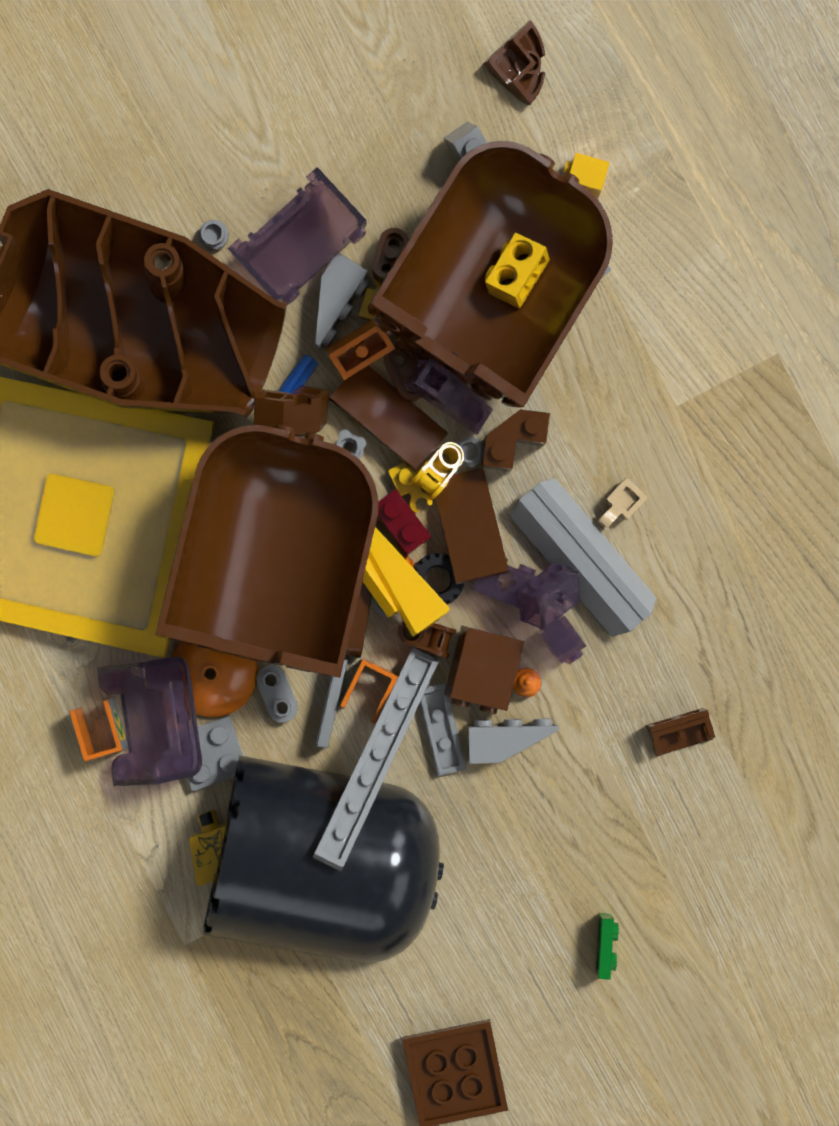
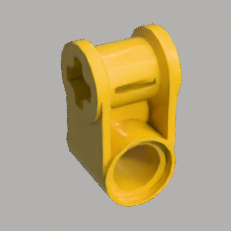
[409,442,464,500]

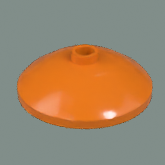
[169,643,258,717]

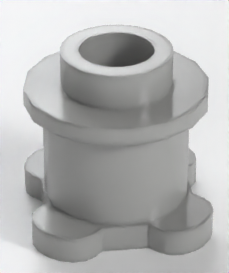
[335,429,366,459]

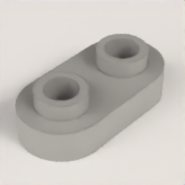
[257,665,298,723]

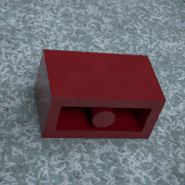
[378,489,432,555]

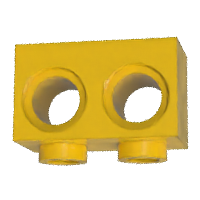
[485,232,550,309]

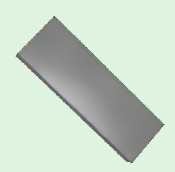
[316,659,349,748]
[420,682,467,776]

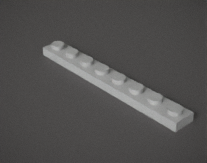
[313,647,439,871]

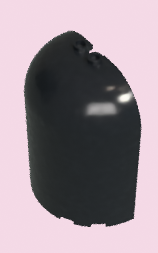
[202,755,444,963]

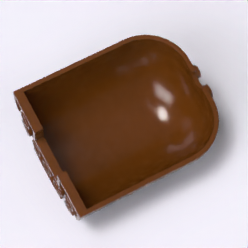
[368,141,613,408]
[155,424,378,678]

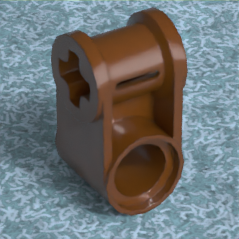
[397,621,457,658]

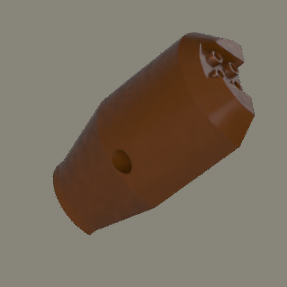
[0,189,287,418]

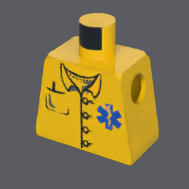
[189,809,227,887]

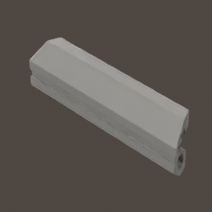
[510,478,657,636]

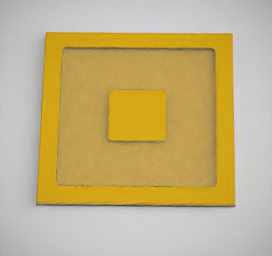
[0,377,215,658]

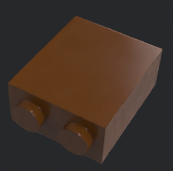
[444,625,525,714]

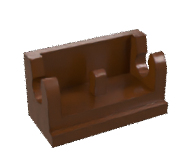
[646,708,715,757]

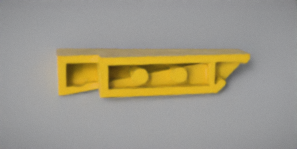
[363,527,450,636]

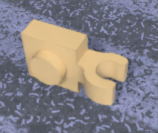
[596,478,648,530]

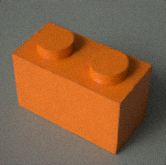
[326,317,395,380]

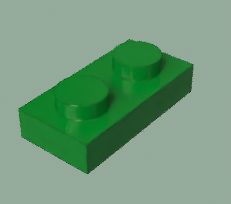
[595,913,619,980]

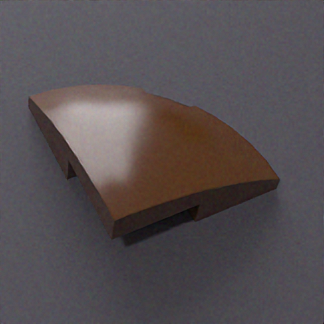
[483,20,545,106]

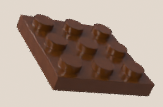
[402,1019,508,1126]

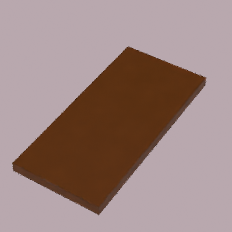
[329,365,448,471]
[436,468,509,584]

